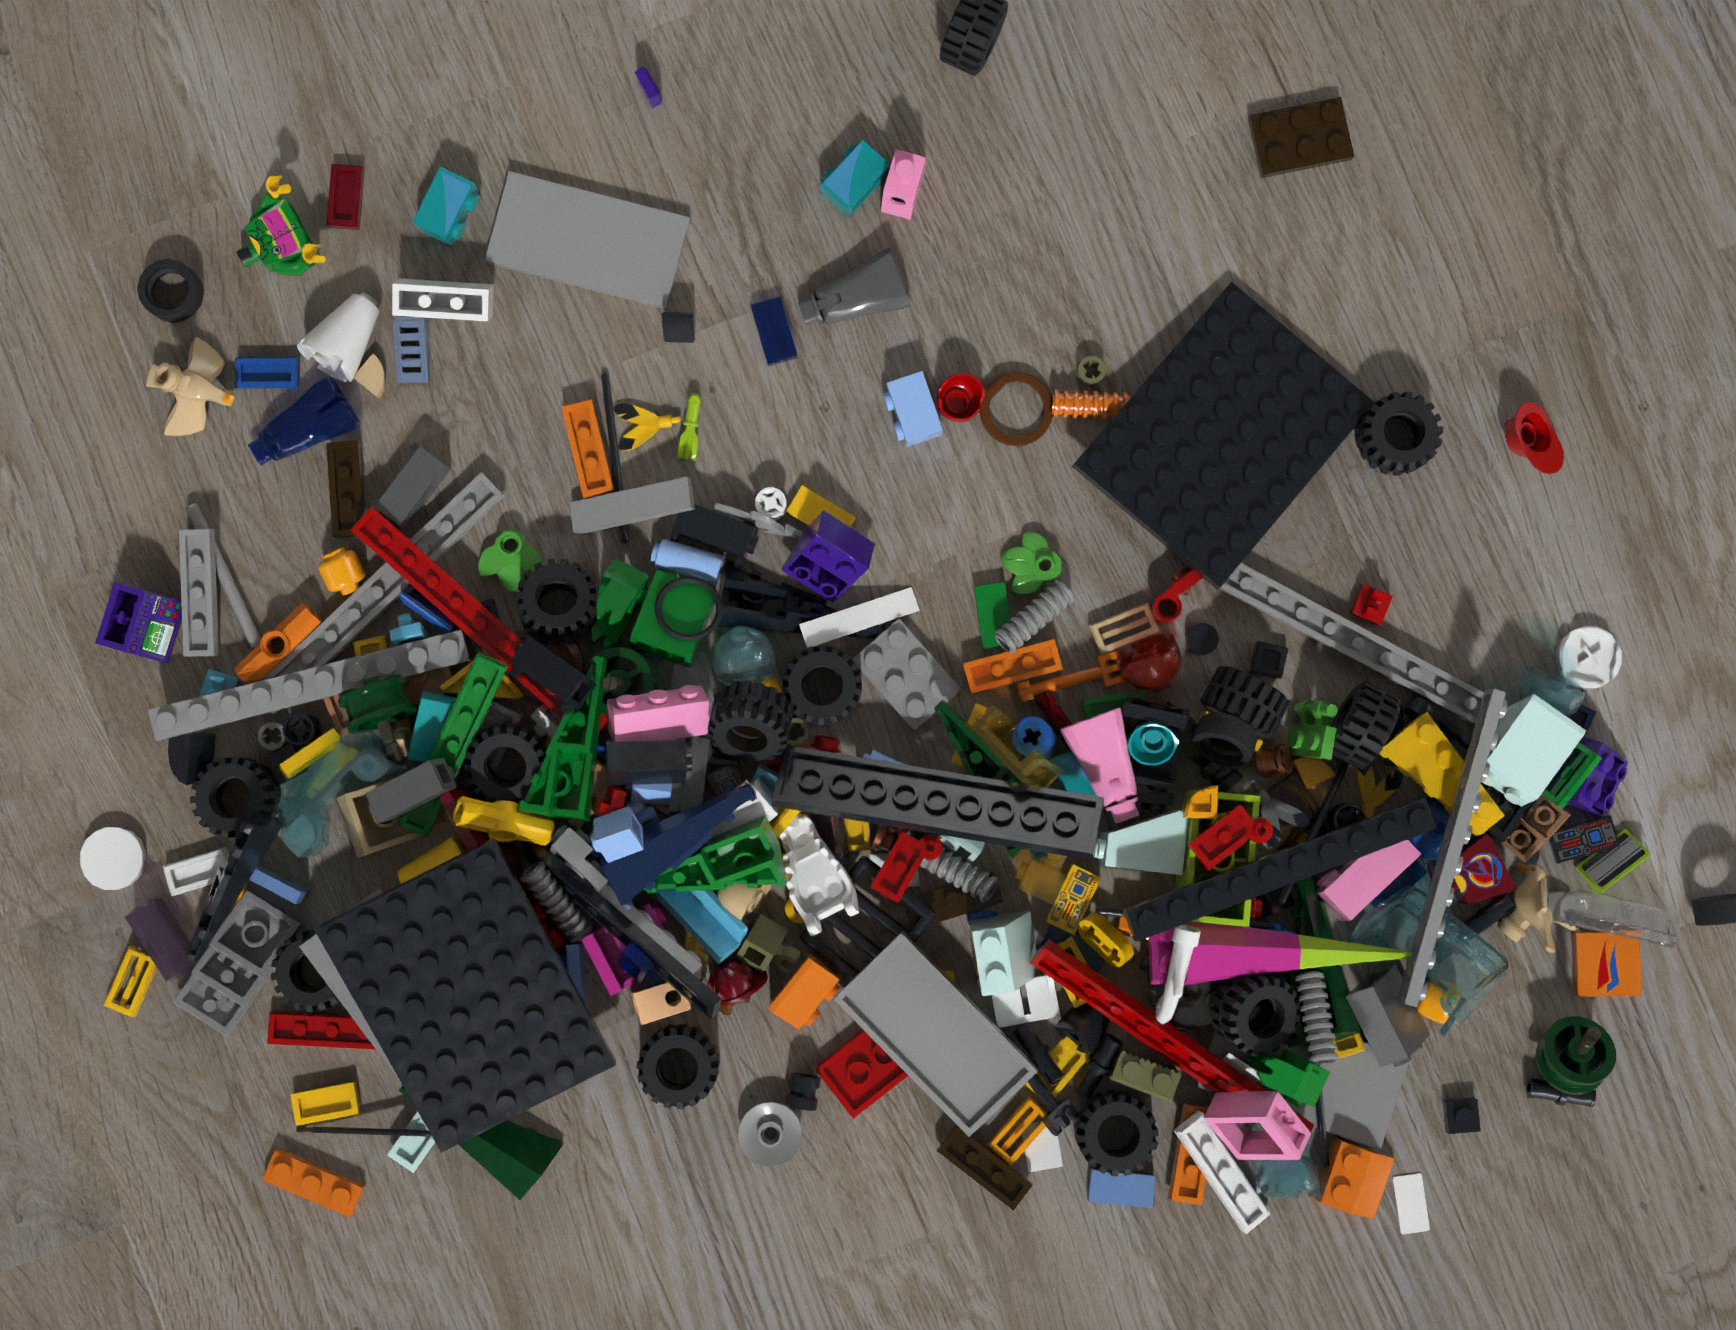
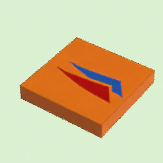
[1573,931,1642,997]

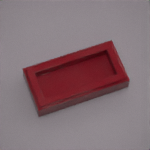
[326,164,365,230]

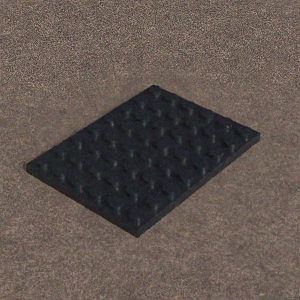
[1072,281,1375,590]
[314,838,616,1153]

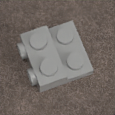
[550,825,608,892]

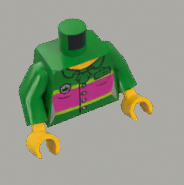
[236,175,326,276]

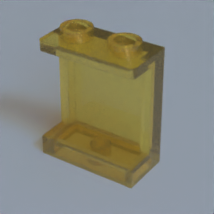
[971,706,1064,788]

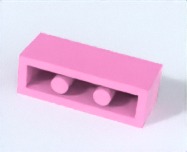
[607,685,710,742]

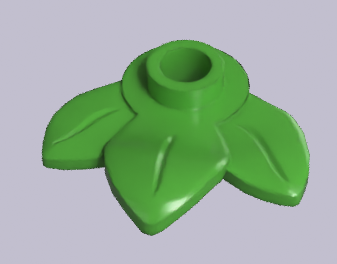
[478,529,542,592]
[1000,532,1063,594]

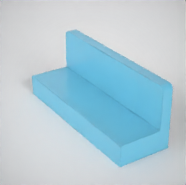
[655,889,748,964]

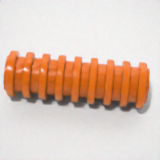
[1051,389,1135,420]

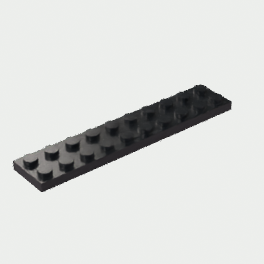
[771,745,1104,860]

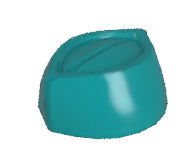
[1126,721,1179,765]

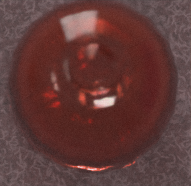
[1116,633,1182,692]

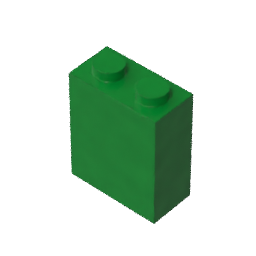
[630,569,717,668]

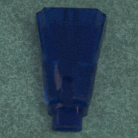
[248,373,361,466]

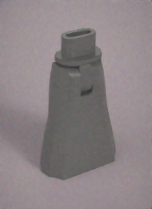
[798,248,910,325]

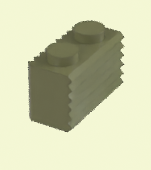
[1108,1047,1181,1103]

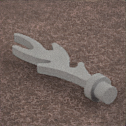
[713,503,803,540]

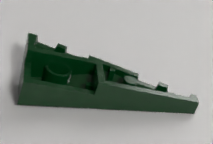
[934,700,1034,859]
[1287,876,1361,1048]
[398,1085,563,1200]

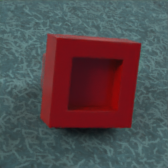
[1349,584,1393,626]
[591,785,627,816]

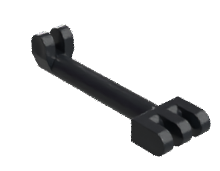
[1005,1033,1079,1136]

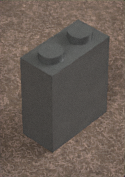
[1345,965,1430,1067]

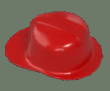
[1505,402,1564,475]

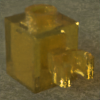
[1015,853,1067,905]

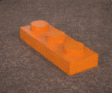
[561,399,615,499]
[962,639,1063,694]
[1168,1103,1209,1205]
[262,1149,366,1217]

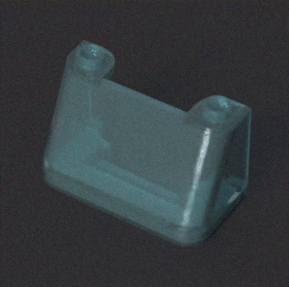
[277,731,408,858]

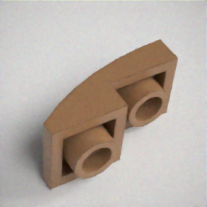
[1502,795,1571,862]

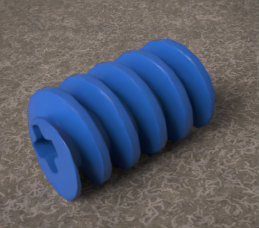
[1012,716,1057,761]

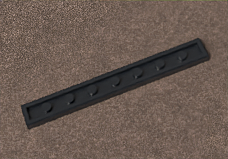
[524,841,721,1019]

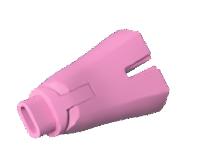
[1060,707,1139,824]

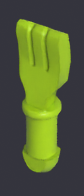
[676,393,701,461]

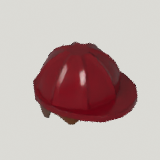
[707,960,768,1015]

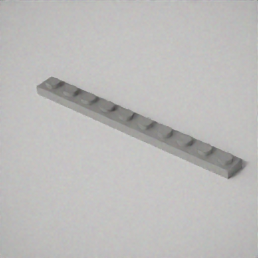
[261,472,505,714]
[1219,563,1484,725]
[148,630,471,741]
[1397,689,1508,1007]

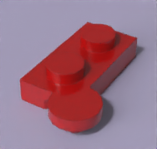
[1187,804,1273,871]
[870,831,943,903]

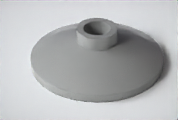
[738,1102,802,1167]

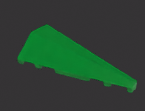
[519,656,607,822]
[643,815,787,893]

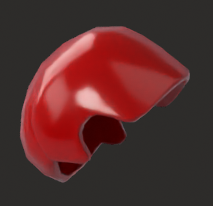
[936,373,985,422]

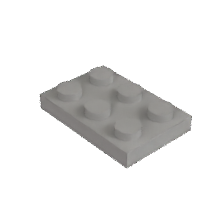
[852,619,962,731]

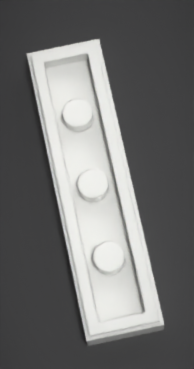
[1173,1111,1270,1234]

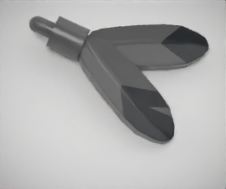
[1251,783,1309,849]

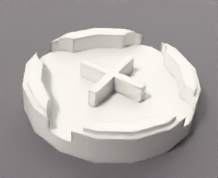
[1556,626,1622,689]
[80,827,146,890]

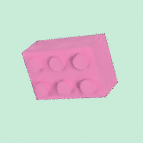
[1316,840,1421,921]

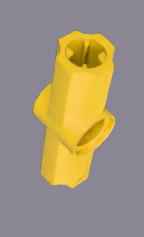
[453,796,555,846]

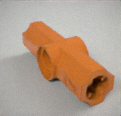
[233,603,323,684]

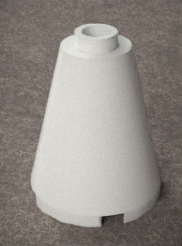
[297,293,380,382]

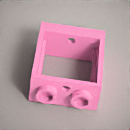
[1204,1091,1311,1160]

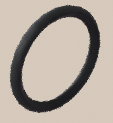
[655,577,722,641]

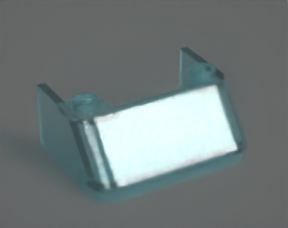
[1347,886,1509,1036]

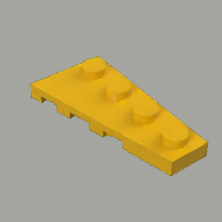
[1379,712,1505,836]

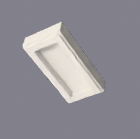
[163,847,229,896]

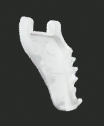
[780,814,859,936]

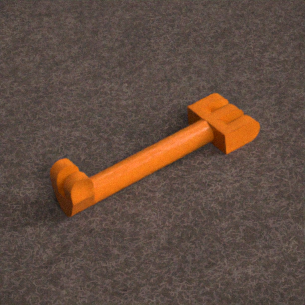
[1017,651,1126,702]

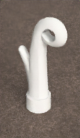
[1155,924,1201,1024]

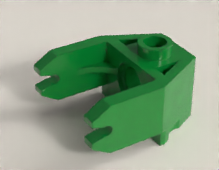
[590,559,650,650]
[1238,1049,1330,1107]

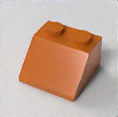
[768,953,840,1030]
[1313,1136,1395,1219]

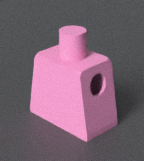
[881,149,927,220]

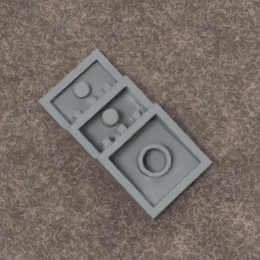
[173,890,301,1038]

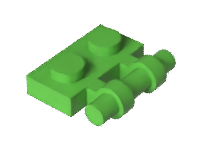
[1288,700,1338,760]

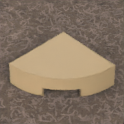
[354,354,385,399]

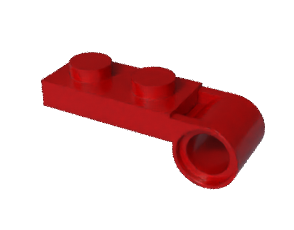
[1150,567,1203,625]

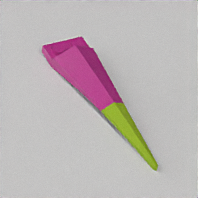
[1148,922,1413,985]

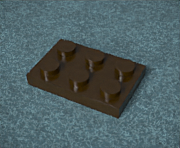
[1248,97,1354,178]

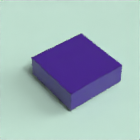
[635,67,662,109]

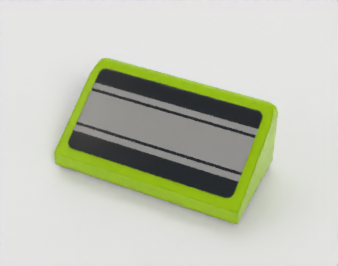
[1575,828,1651,893]

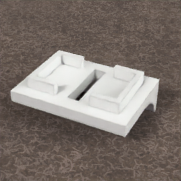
[991,973,1060,1028]

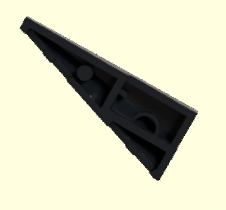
[717,559,879,638]
[186,811,282,961]

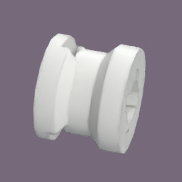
[755,487,787,521]

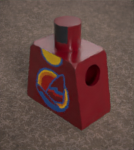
[1451,834,1516,904]

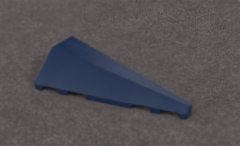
[601,784,757,910]

